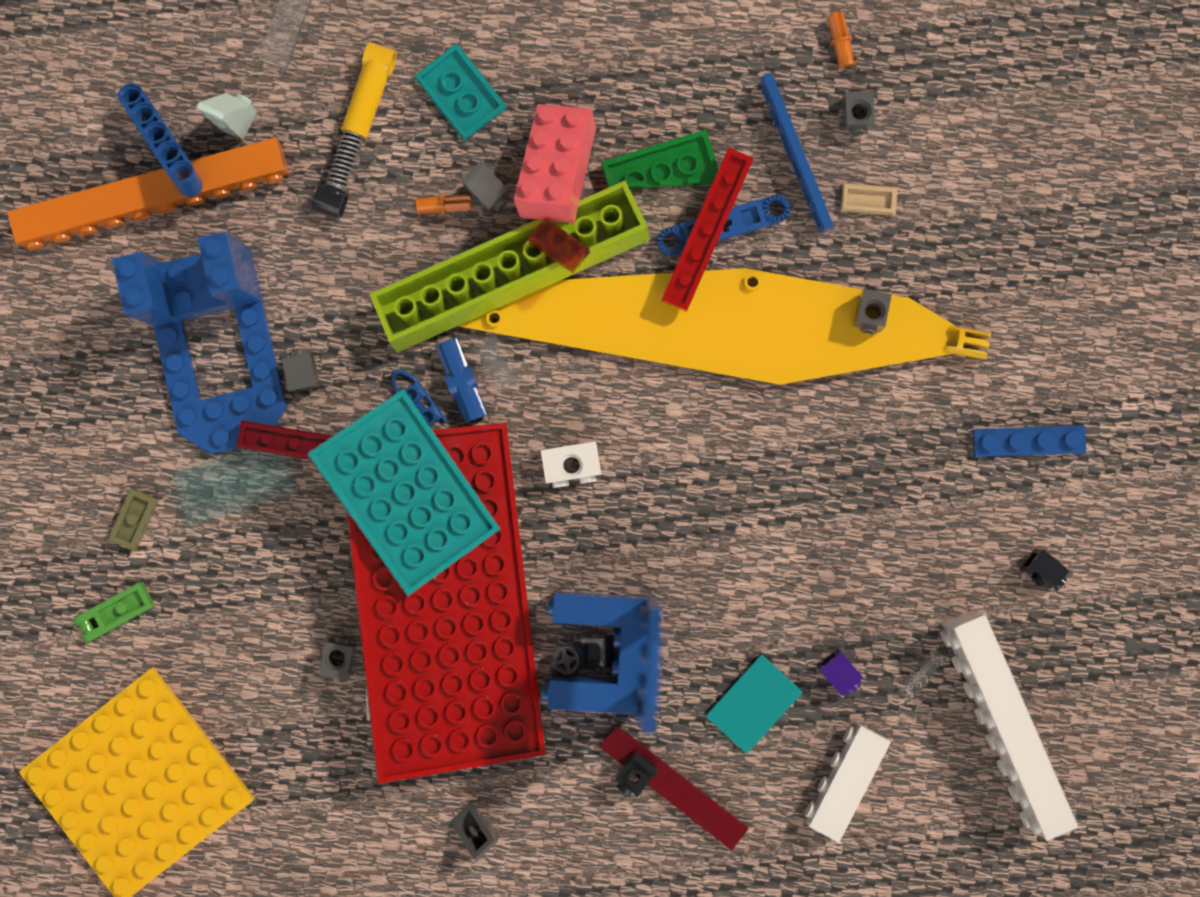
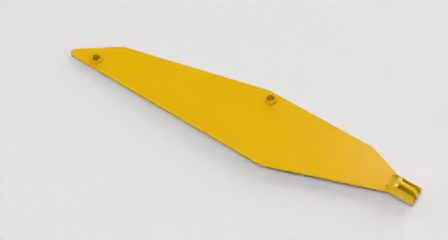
[458,268,991,385]

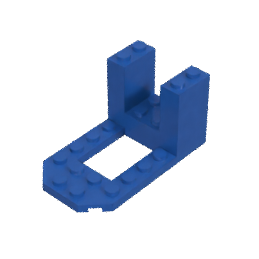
[112,231,287,454]
[542,591,662,734]

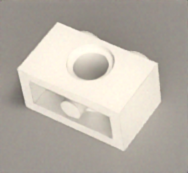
[541,441,601,488]

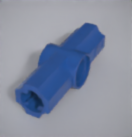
[435,338,488,424]

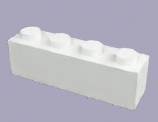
[804,722,891,842]

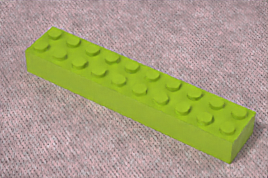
[369,181,650,353]

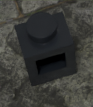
[1019,549,1070,591]
[615,749,659,797]

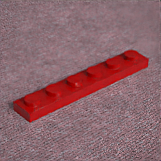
[661,147,754,312]

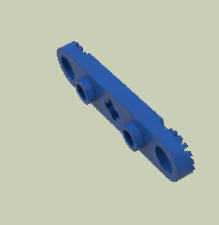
[657,194,791,256]

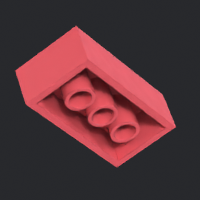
[514,104,596,223]

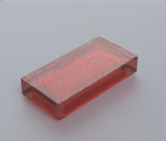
[528,217,590,274]

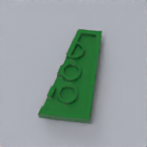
[601,129,719,189]

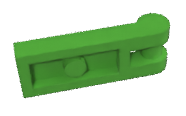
[73,582,155,644]

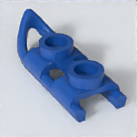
[391,369,448,426]

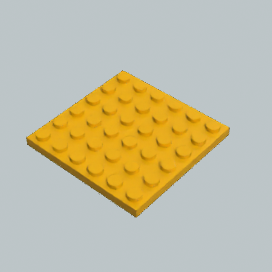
[19,667,255,897]

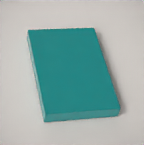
[414,43,508,142]
[705,654,803,754]

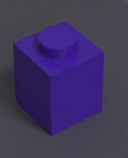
[817,650,863,696]

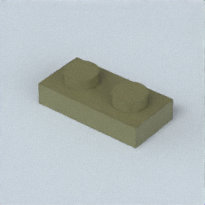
[108,488,159,551]

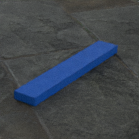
[759,72,834,234]

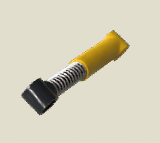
[312,42,397,219]

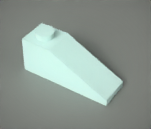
[196,93,257,140]

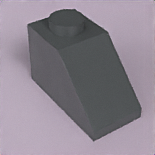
[462,160,509,214]

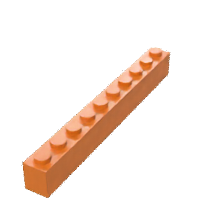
[7,137,290,250]

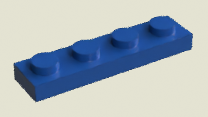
[972,425,1086,457]

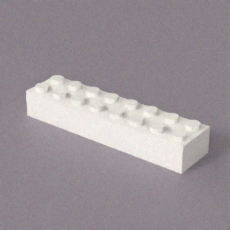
[940,610,1078,841]

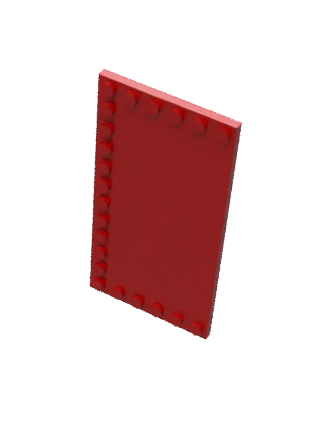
[346,423,546,784]

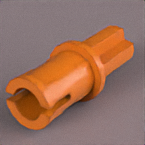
[828,11,856,69]
[416,193,472,215]

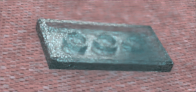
[172,449,296,526]

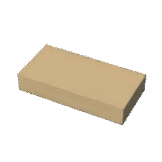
[840,183,898,216]

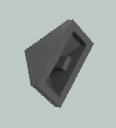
[450,802,500,862]

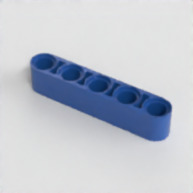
[118,83,203,197]

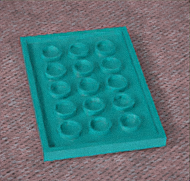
[307,389,500,596]

